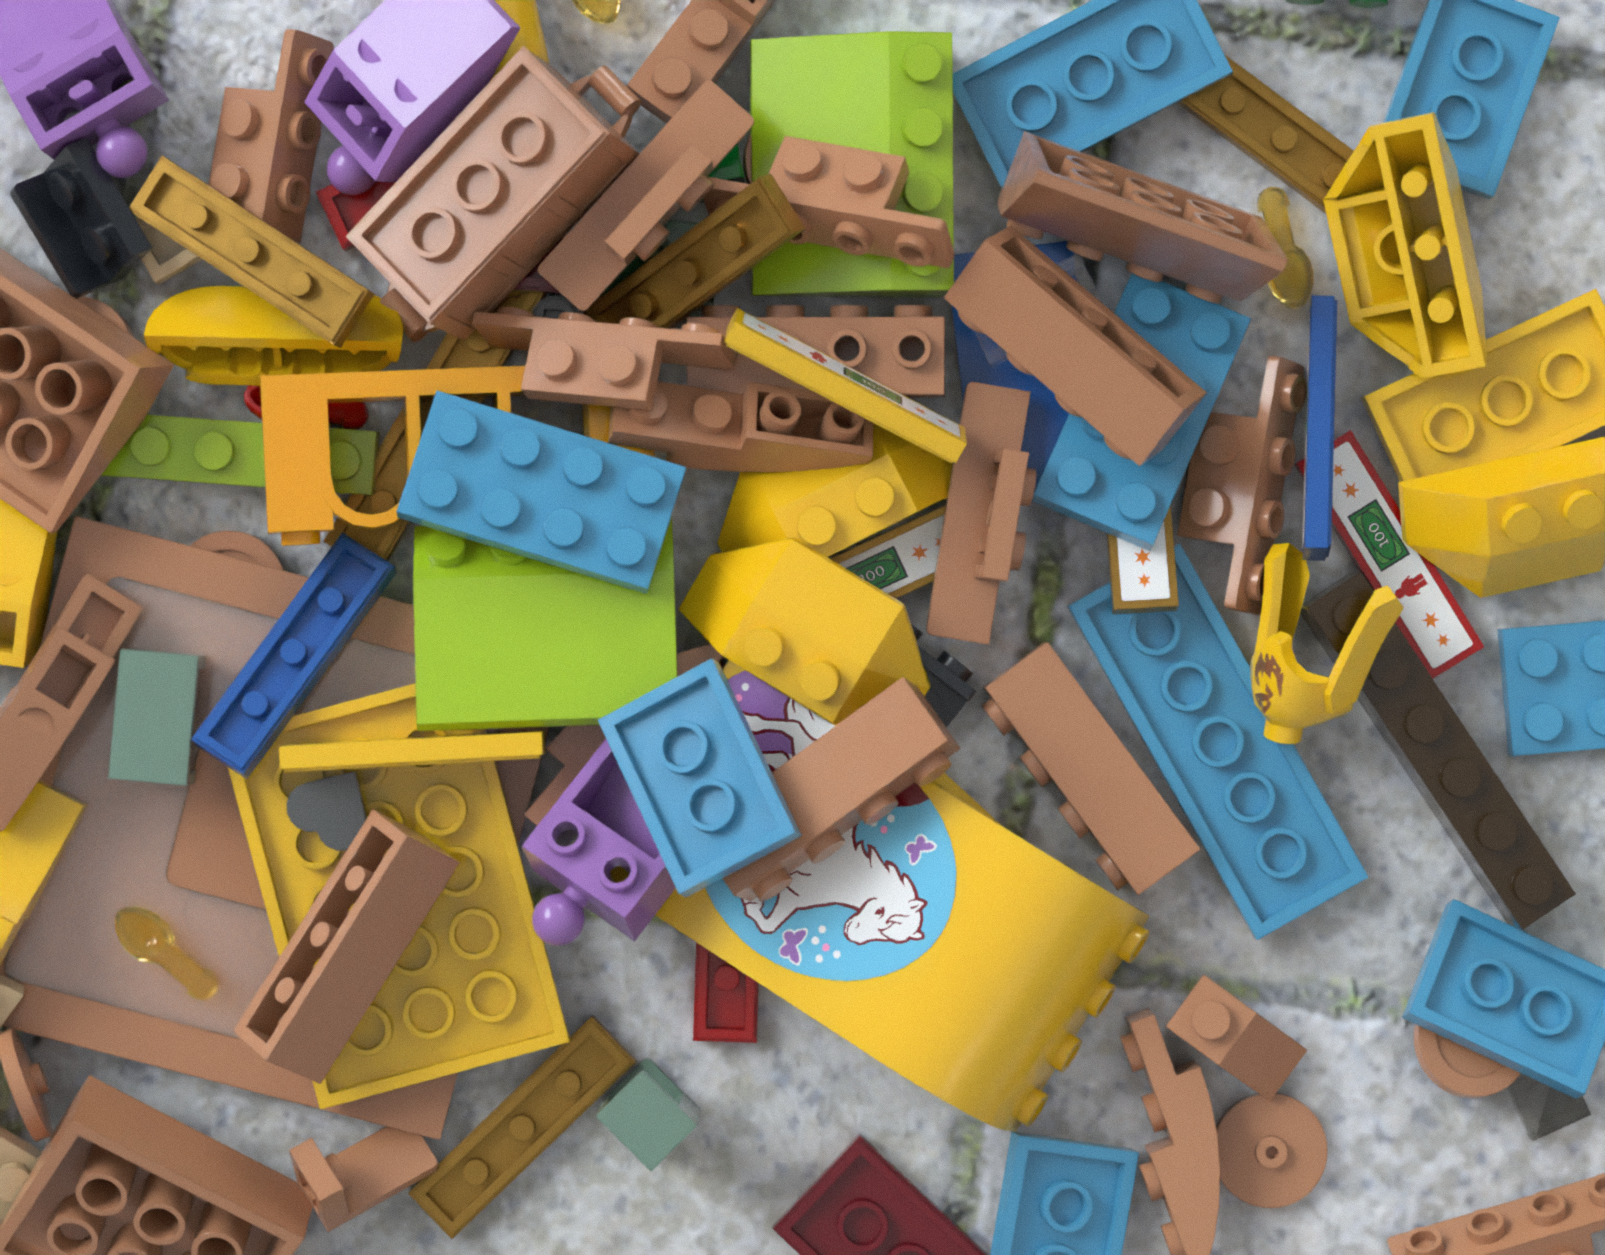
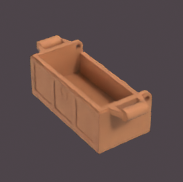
[346,46,641,342]

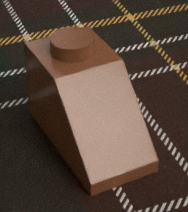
[1166,974,1307,1101]

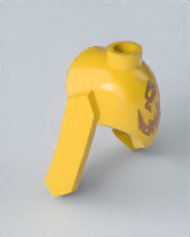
[1250,543,1404,744]

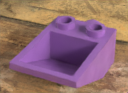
[0,0,169,178]
[304,0,520,195]
[522,739,676,946]

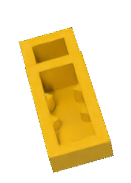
[0,780,88,965]

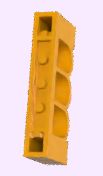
[260,366,655,546]

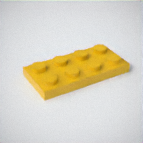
[1361,289,1605,482]

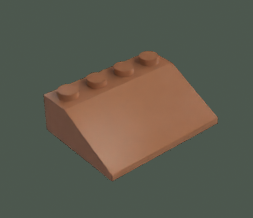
[997,131,1288,303]
[0,248,174,533]
[0,1075,312,1255]

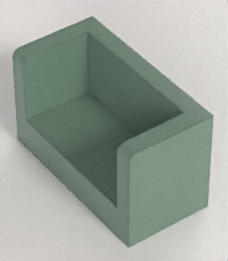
[108,648,206,786]
[596,1058,701,1172]

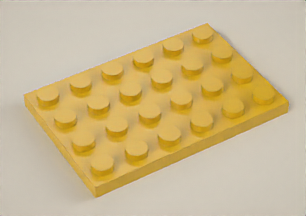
[228,684,571,1110]

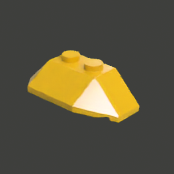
[1323,112,1487,379]
[717,423,953,558]
[1398,437,1605,598]
[678,537,931,724]

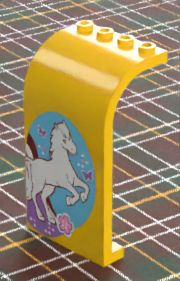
[610,660,1150,1132]

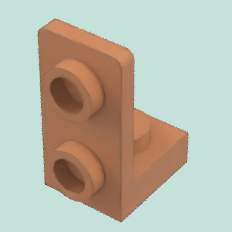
[289,1126,438,1232]

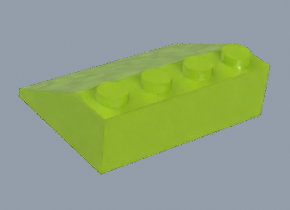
[750,31,954,298]
[413,518,678,731]

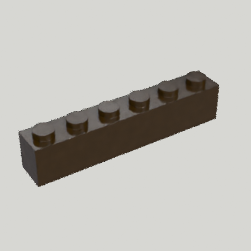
[1300,571,1576,930]

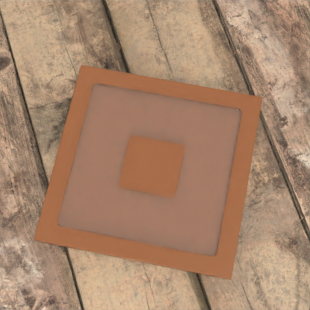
[0,516,550,1140]

